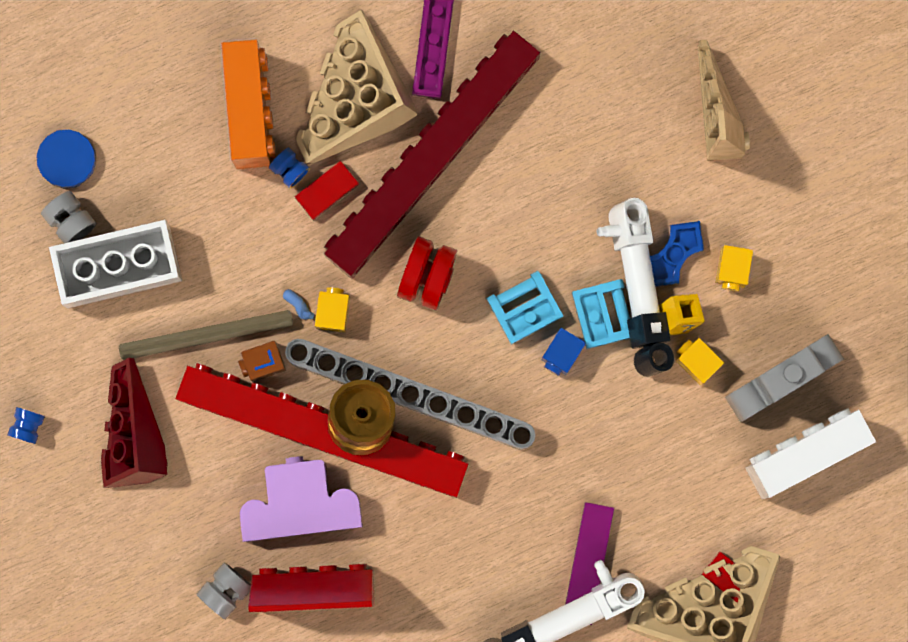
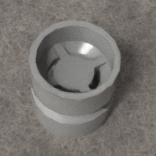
[41,191,97,243]
[197,562,251,620]

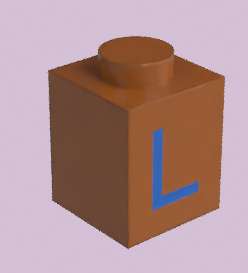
[238,340,286,382]

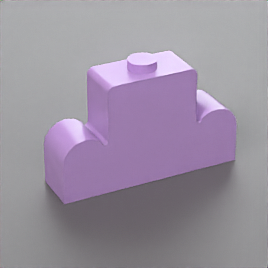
[240,456,363,542]

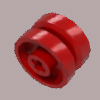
[397,236,458,311]

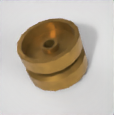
[328,380,395,455]

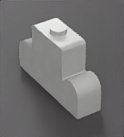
[725,334,844,422]

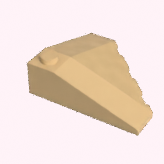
[296,10,418,165]
[698,39,750,161]
[627,546,780,642]

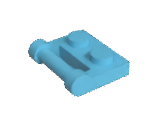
[486,271,563,345]
[572,279,630,349]

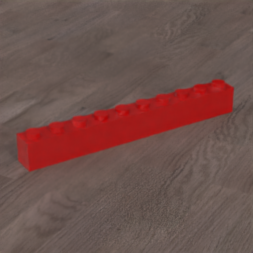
[175,363,469,498]

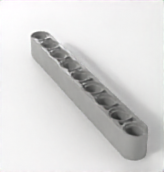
[285,339,535,450]

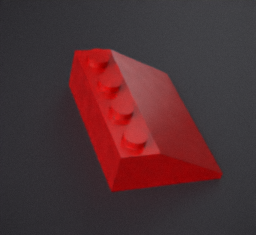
[248,564,375,612]

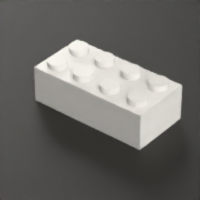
[49,220,182,308]
[745,408,876,499]

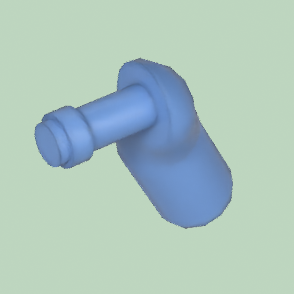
[283,289,314,320]

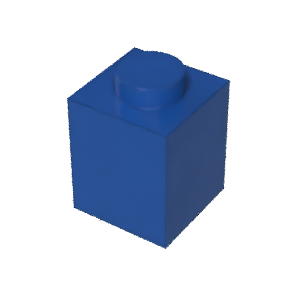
[541,328,586,376]

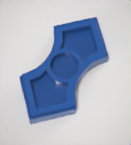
[650,221,704,287]

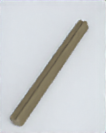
[119,310,293,360]

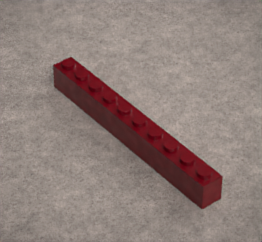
[324,30,541,279]

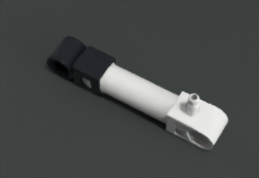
[596,198,674,377]
[484,560,645,642]

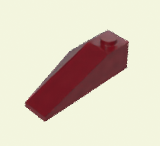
[101,357,168,488]

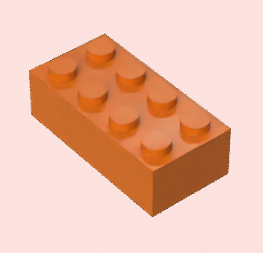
[221,39,276,169]

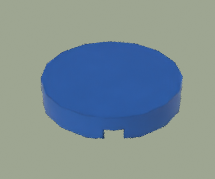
[36,129,96,189]

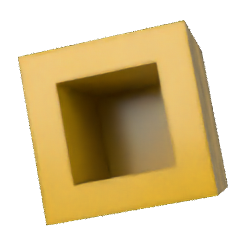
[715,245,753,291]
[315,287,350,333]
[659,294,705,335]
[676,338,724,386]

